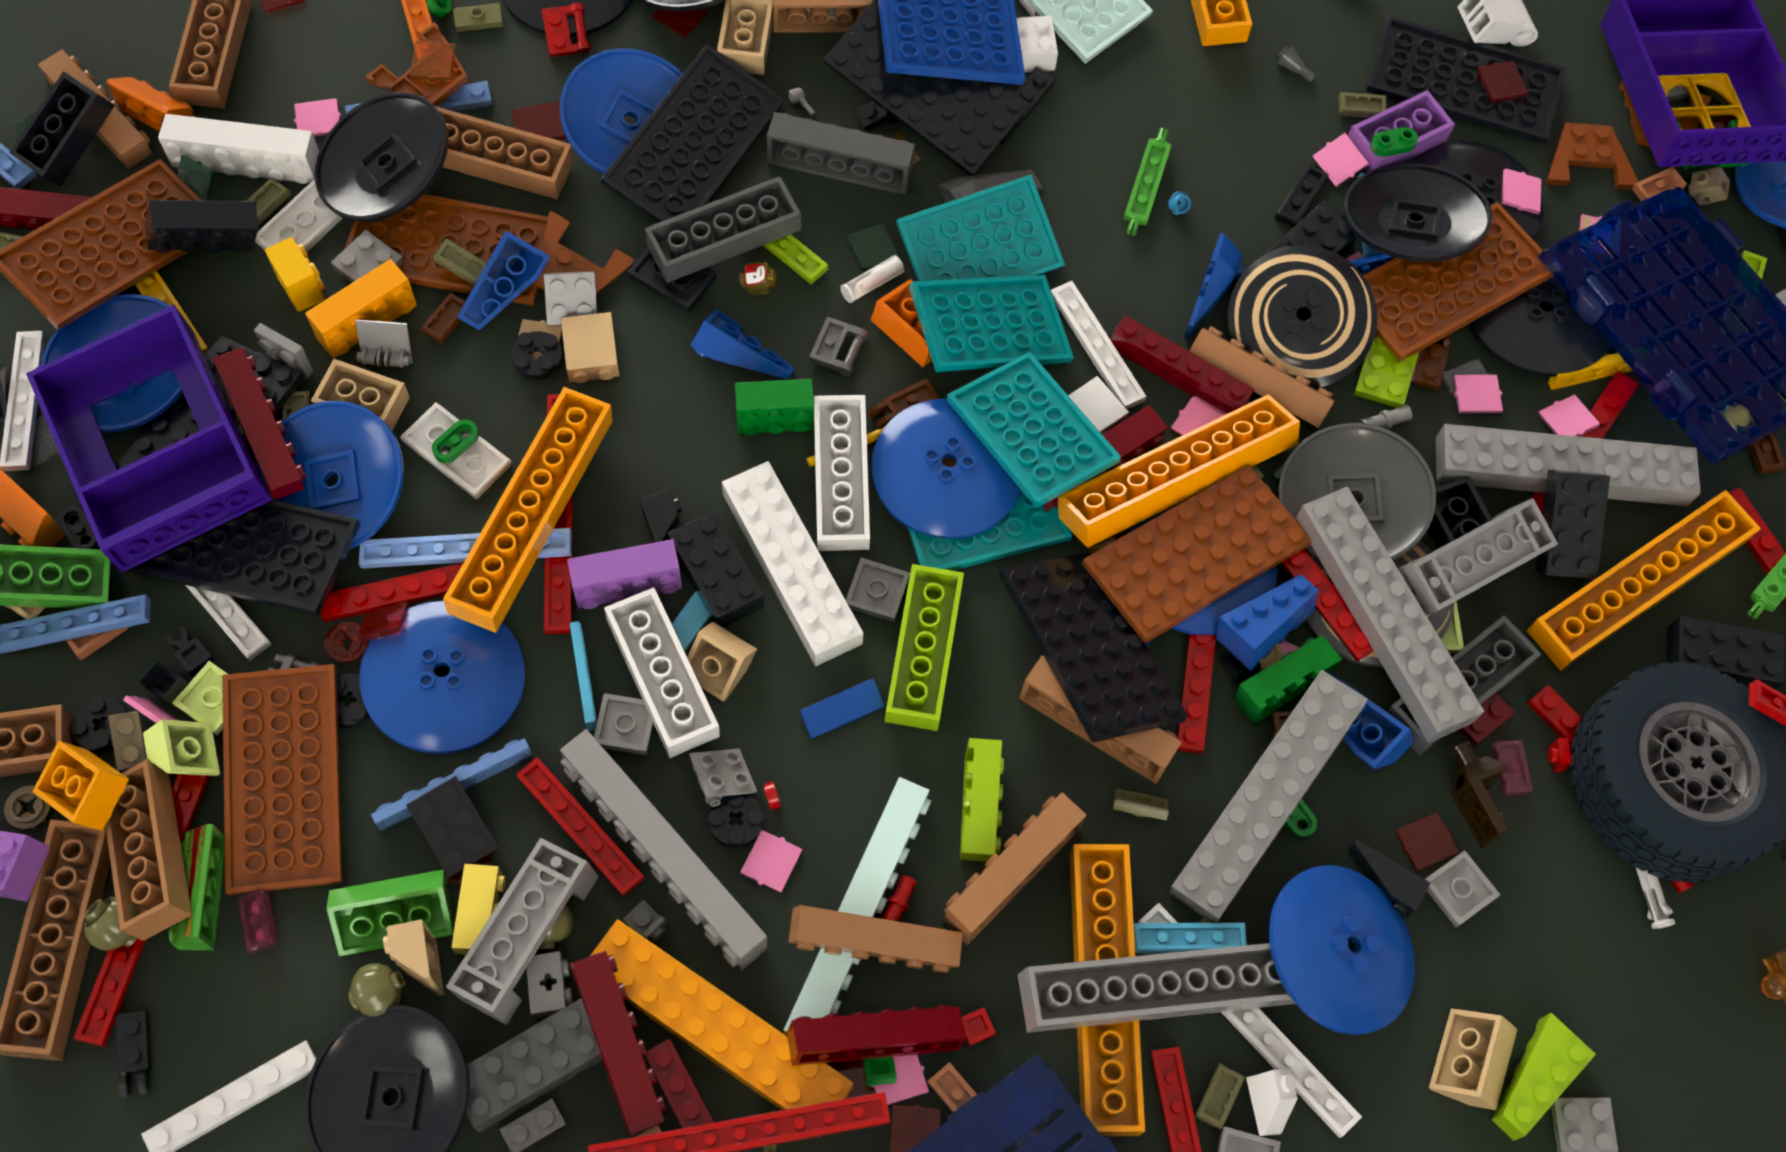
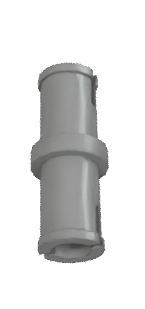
[1359,405,1413,430]

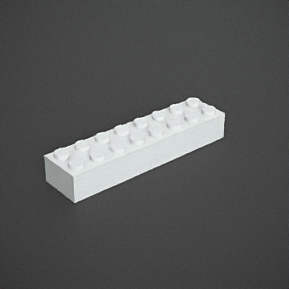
[722,461,863,667]

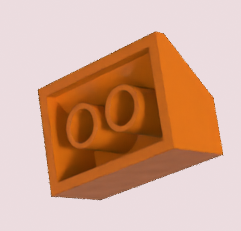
[106,77,195,132]
[871,279,932,367]
[0,469,66,547]

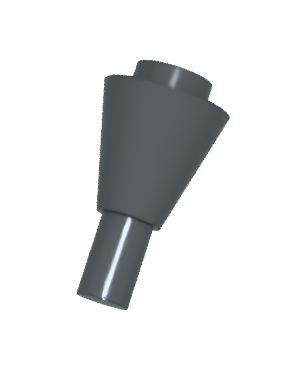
[1277,46,1316,82]

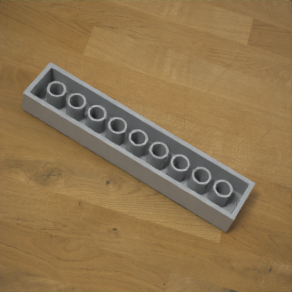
[1435,424,1701,506]
[1295,486,1485,743]
[1169,670,1368,923]
[560,729,768,971]
[1018,943,1296,1033]

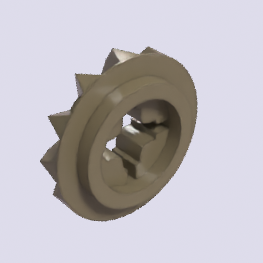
[4,785,52,830]

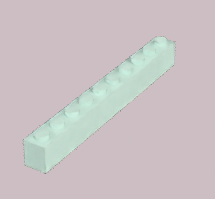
[783,777,932,1036]

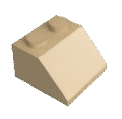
[687,622,757,702]

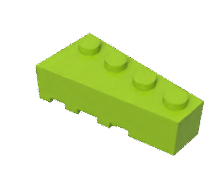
[960,738,1004,862]
[1491,1013,1596,1141]

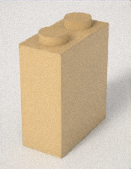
[561,312,619,383]

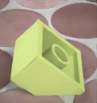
[143,719,220,776]

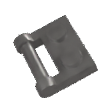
[809,317,869,377]

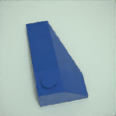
[457,230,550,330]
[1184,233,1245,339]
[690,309,795,379]
[1329,673,1413,770]

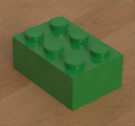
[735,379,814,435]

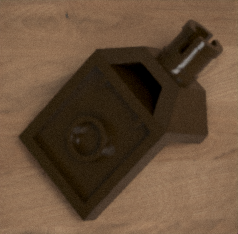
[1451,741,1509,848]

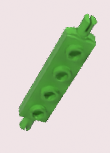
[1123,128,1172,236]
[1748,553,1786,619]

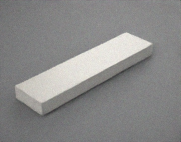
[186,585,272,661]

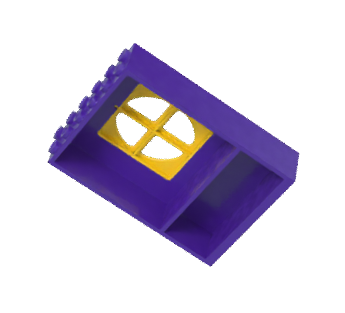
[1600,0,1786,167]

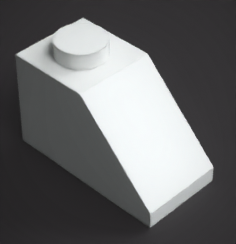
[1246,1069,1298,1136]

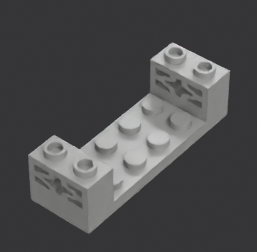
[1398,498,1558,615]
[446,838,599,1026]

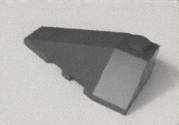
[937,169,1043,203]

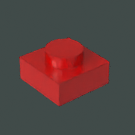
[1547,738,1571,772]
[962,1007,996,1047]

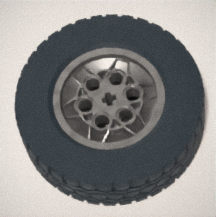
[1569,662,1786,882]

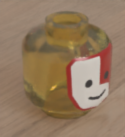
[739,262,776,295]

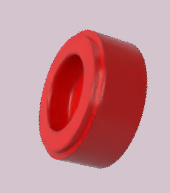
[763,781,781,810]

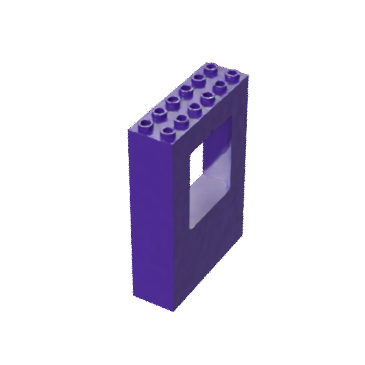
[26,305,272,572]

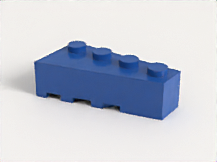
[1216,575,1319,671]

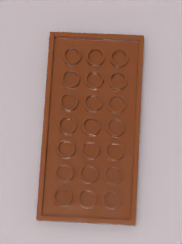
[0,159,202,330]
[345,194,548,306]
[1363,202,1560,362]
[1082,465,1311,643]
[222,664,343,895]

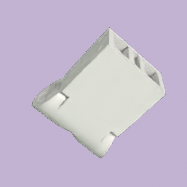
[1458,0,1538,47]

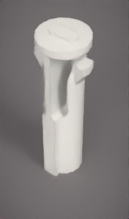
[840,255,904,303]
[1635,867,1675,929]

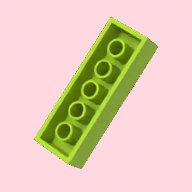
[885,564,964,731]

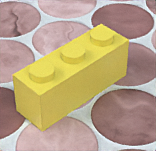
[451,864,506,955]

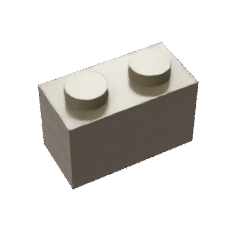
[108,711,146,773]

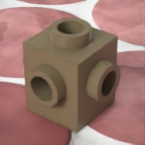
[1688,167,1730,205]

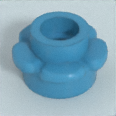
[1168,191,1191,215]

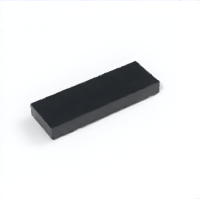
[1275,164,1329,228]

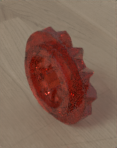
[324,621,369,663]

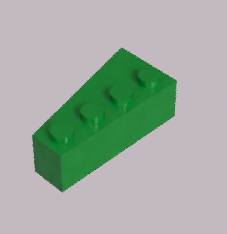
[1235,635,1342,726]

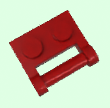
[542,3,591,57]

